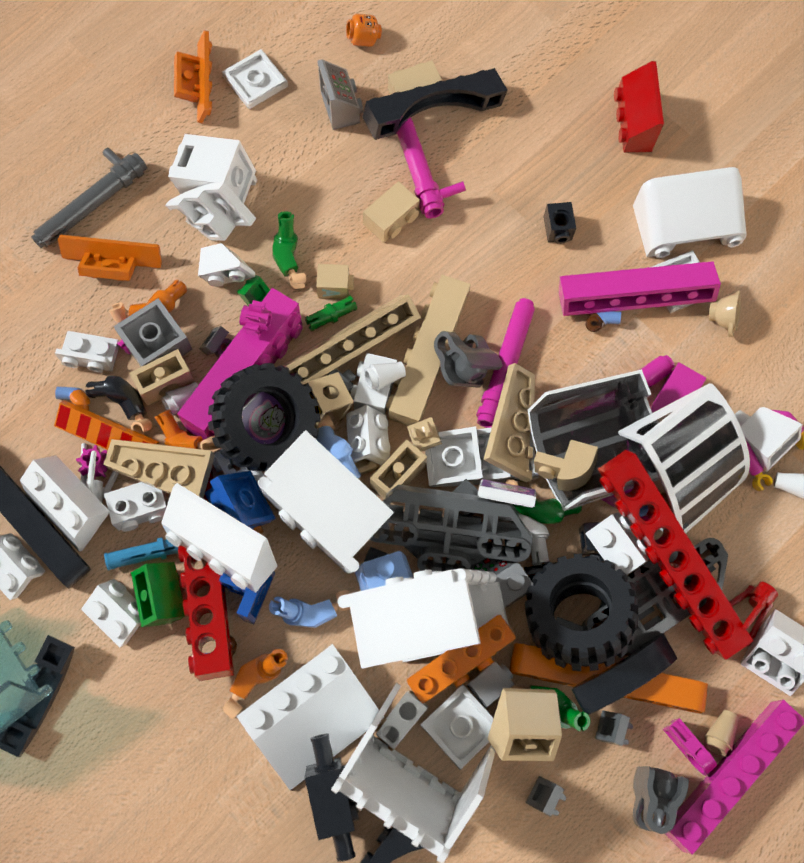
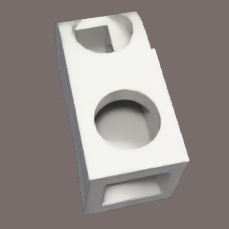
[376,690,429,749]

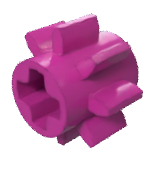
[240,300,272,336]
[76,445,108,480]

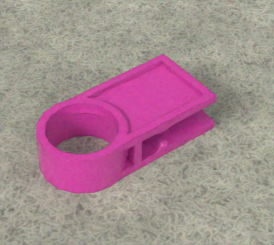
[663,718,717,776]

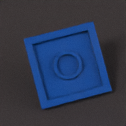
[205,471,276,529]
[219,571,275,625]

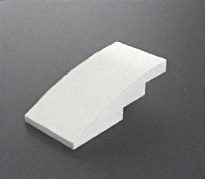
[425,426,538,487]

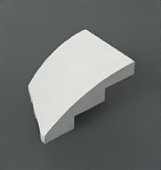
[165,182,256,241]

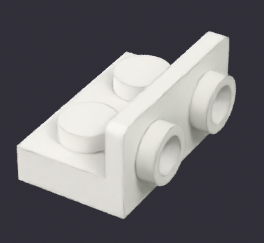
[55,331,119,373]

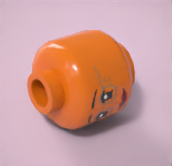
[346,13,382,47]

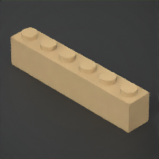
[386,275,471,426]
[282,295,421,385]

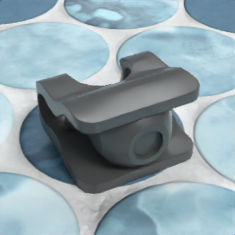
[434,331,503,388]
[633,766,689,834]

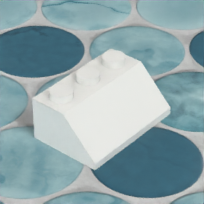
[20,455,110,552]

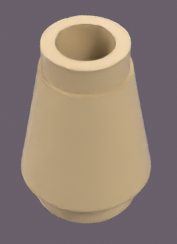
[704,710,739,757]

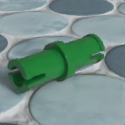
[305,295,357,332]

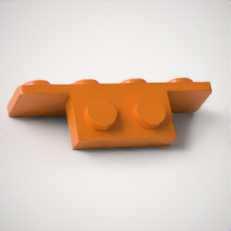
[174,30,212,123]
[58,235,162,281]
[407,615,516,704]

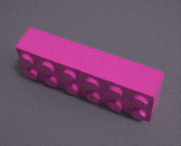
[177,288,303,445]

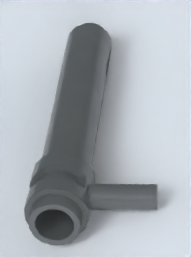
[31,148,147,248]

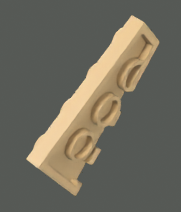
[483,363,535,482]

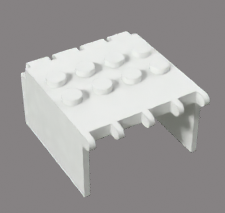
[258,430,394,574]
[338,568,508,669]
[331,683,495,863]

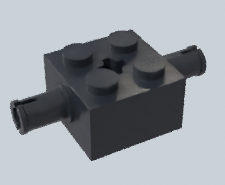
[305,733,359,862]

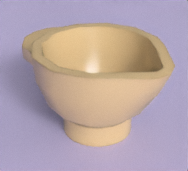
[709,290,741,337]

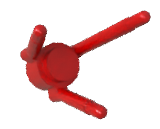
[729,581,778,646]

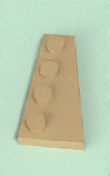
[104,439,215,499]

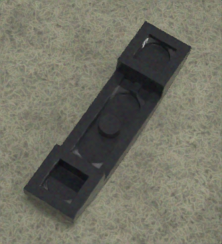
[571,633,678,715]
[0,635,75,757]

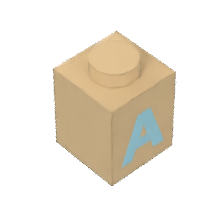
[317,264,354,299]

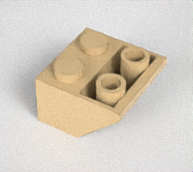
[487,688,562,761]

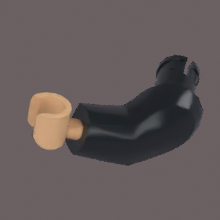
[85,375,152,435]

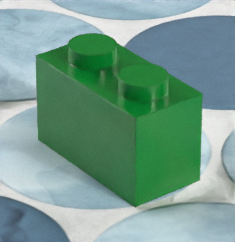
[131,562,185,627]

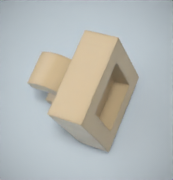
[407,417,442,452]

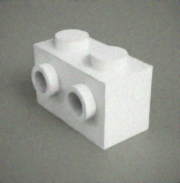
[104,482,168,532]

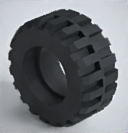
[208,363,320,471]
[525,554,638,672]

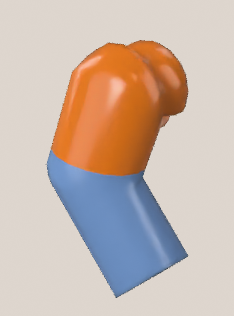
[55,386,91,411]

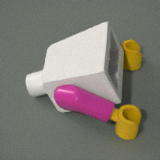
[735,407,804,491]

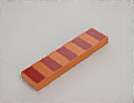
[54,400,159,450]

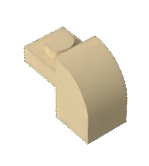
[534,440,598,491]

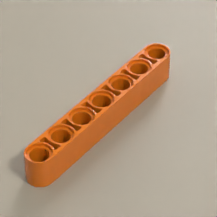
[509,643,708,714]

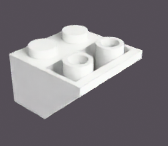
[741,609,804,696]

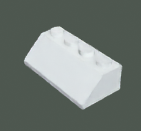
[161,483,277,593]

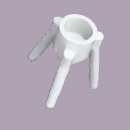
[81,443,119,503]

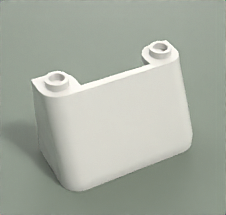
[633,167,747,258]

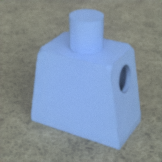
[355,551,413,591]

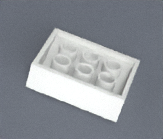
[237,644,384,791]

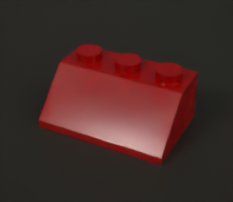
[614,61,664,153]

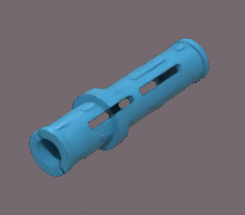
[104,537,178,571]

